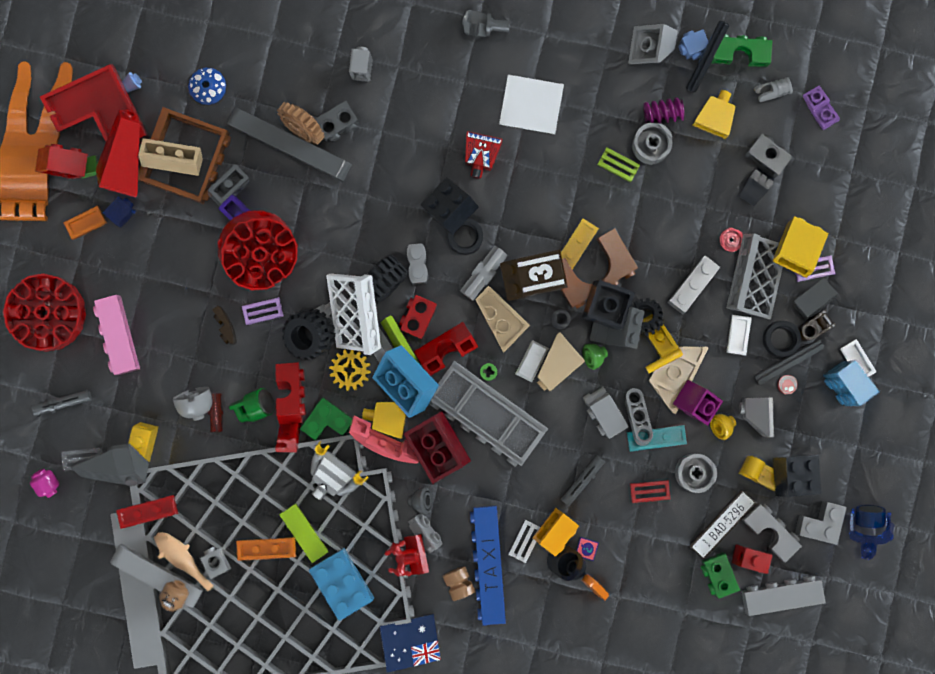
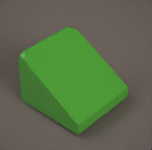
[81,155,98,178]

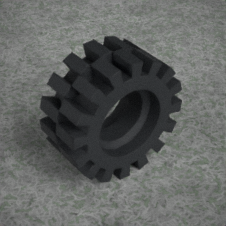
[631,298,664,336]

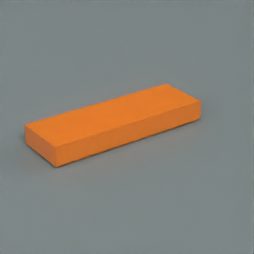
[236,537,296,561]

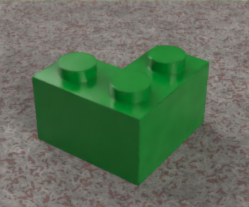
[300,398,352,441]

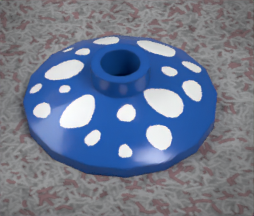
[188,67,226,105]

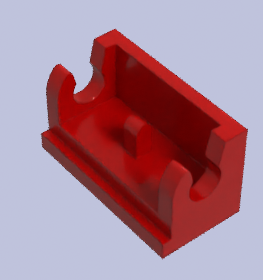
[275,423,301,453]

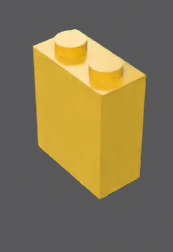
[772,216,829,278]

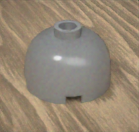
[173,387,213,421]

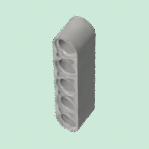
[110,544,203,608]

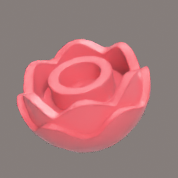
[720,228,743,252]

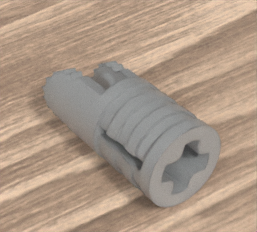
[754,77,793,102]

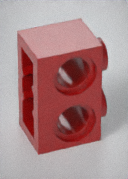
[399,295,437,340]

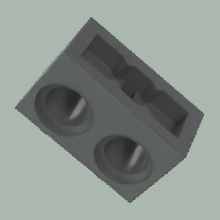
[315,101,359,143]

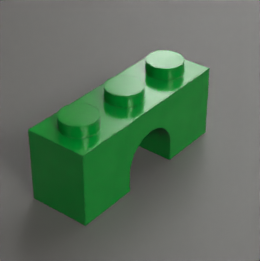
[711,34,772,67]

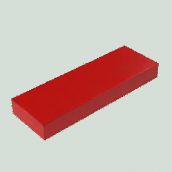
[116,495,179,529]

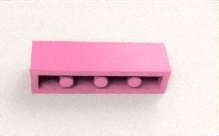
[93,295,140,375]

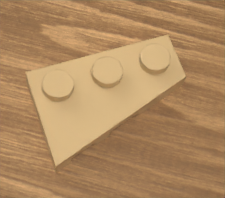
[475,286,530,353]

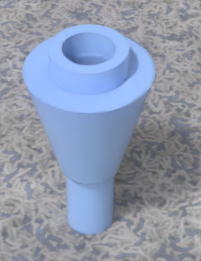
[122,72,142,93]

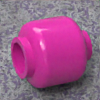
[30,468,59,498]

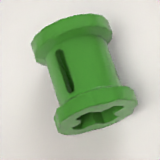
[480,363,497,381]

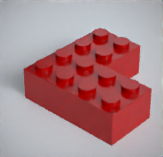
[40,64,147,141]

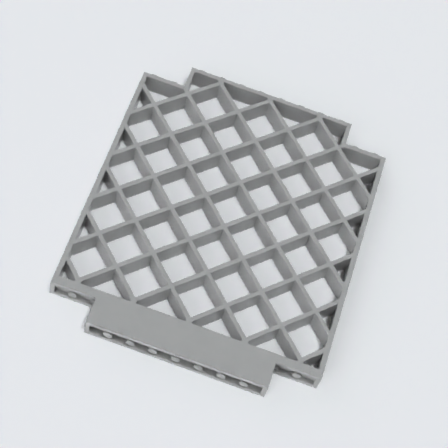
[110,435,415,674]

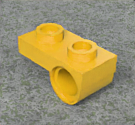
[739,456,775,491]

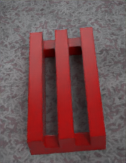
[630,480,670,503]

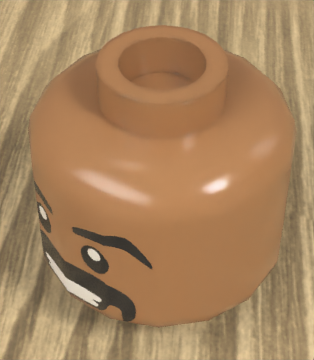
[159,580,189,611]

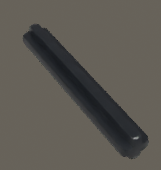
[686,21,729,92]

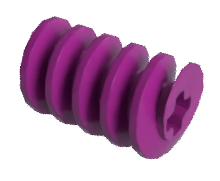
[643,97,685,124]

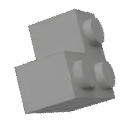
[795,501,846,545]

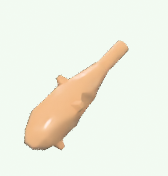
[154,532,213,591]

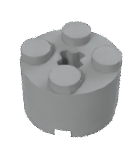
[632,123,672,165]
[675,453,717,493]

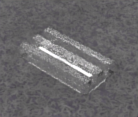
[62,448,102,471]

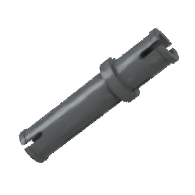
[31,389,92,417]
[560,454,606,507]

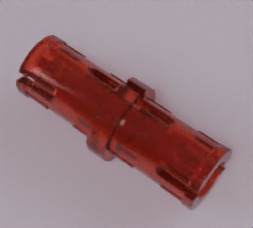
[208,393,223,432]

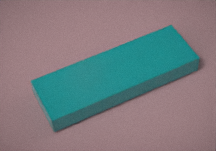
[627,425,687,451]

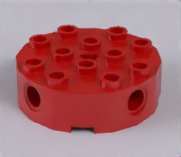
[218,210,298,290]
[3,274,86,352]

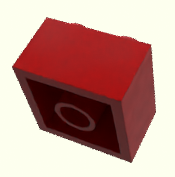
[35,144,88,179]

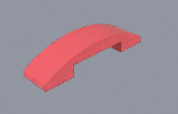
[349,416,419,464]

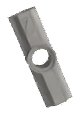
[460,246,508,301]

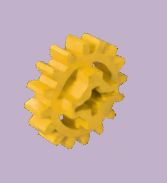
[329,350,371,391]

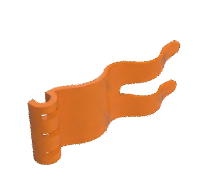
[0,61,72,221]

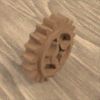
[277,102,325,145]

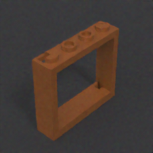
[138,107,231,204]

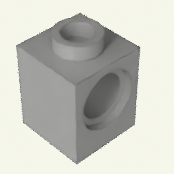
[200,547,231,579]

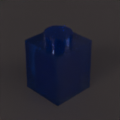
[103,196,137,228]

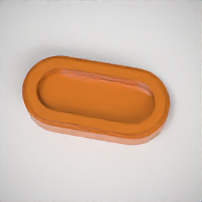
[581,574,609,601]

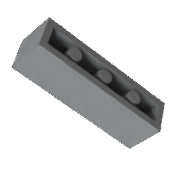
[742,575,826,616]

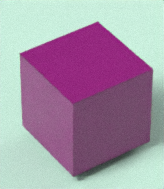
[673,380,723,426]

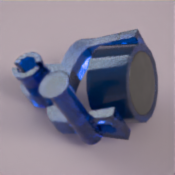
[849,505,895,560]

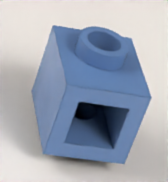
[679,29,709,60]

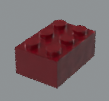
[404,411,471,484]

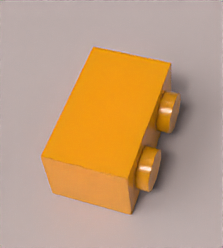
[533,508,579,557]

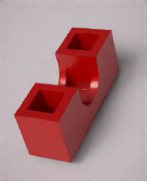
[414,322,478,376]
[276,362,306,425]

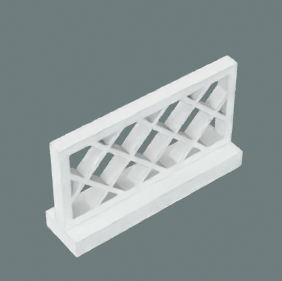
[326,274,381,355]

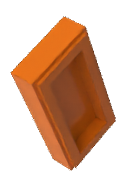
[63,206,107,240]

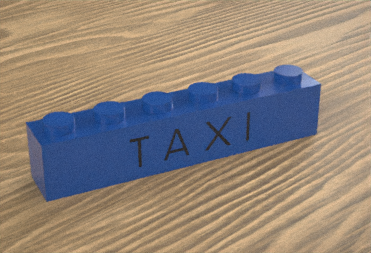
[470,505,506,625]

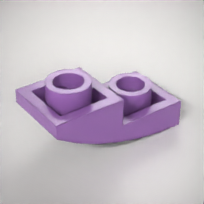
[803,86,840,130]

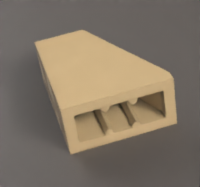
[537,332,585,392]

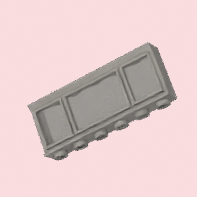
[429,361,548,467]

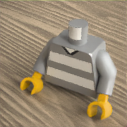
[311,441,368,500]

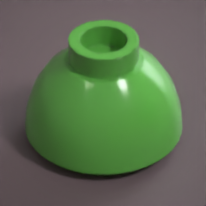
[582,344,608,370]

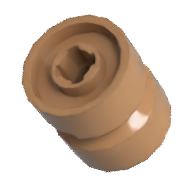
[443,566,476,601]

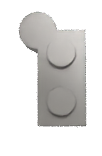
[583,386,629,439]

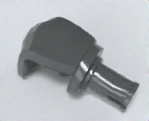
[461,10,510,37]

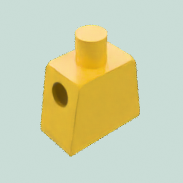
[692,90,736,139]
[362,402,406,439]
[128,422,159,462]

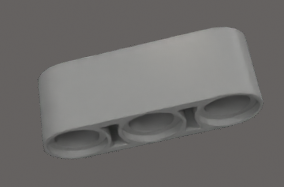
[625,388,653,446]

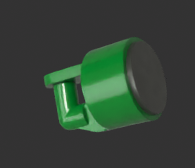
[228,388,275,422]

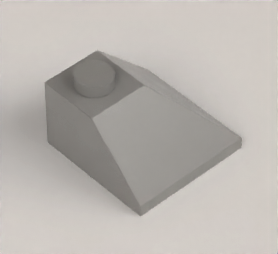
[628,24,678,64]
[739,398,774,437]

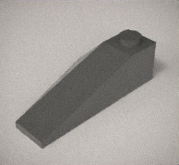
[71,443,149,486]

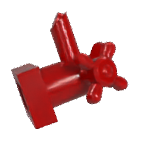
[384,534,429,576]

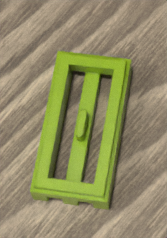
[597,147,640,182]

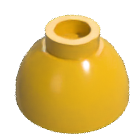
[710,414,736,440]

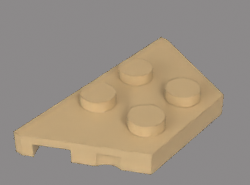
[649,347,708,414]

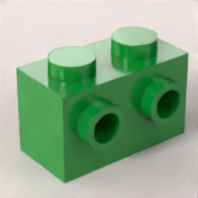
[700,552,740,599]

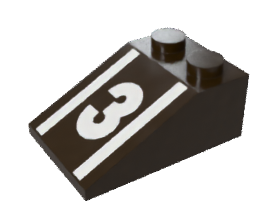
[500,250,568,301]

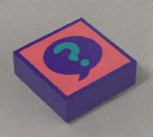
[576,537,599,561]

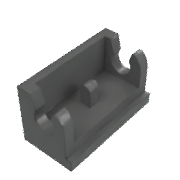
[794,278,838,321]

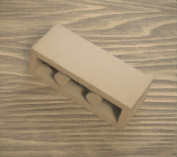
[138,138,203,176]

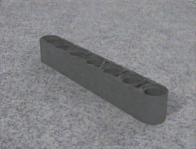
[226,107,352,182]

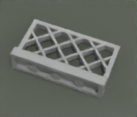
[726,234,783,320]

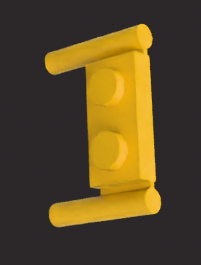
[643,314,683,373]

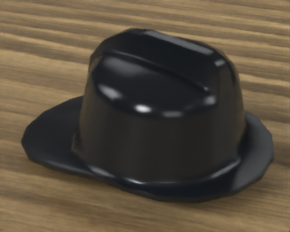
[547,545,587,581]

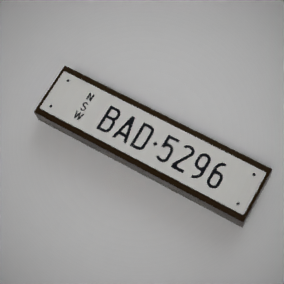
[689,490,756,559]

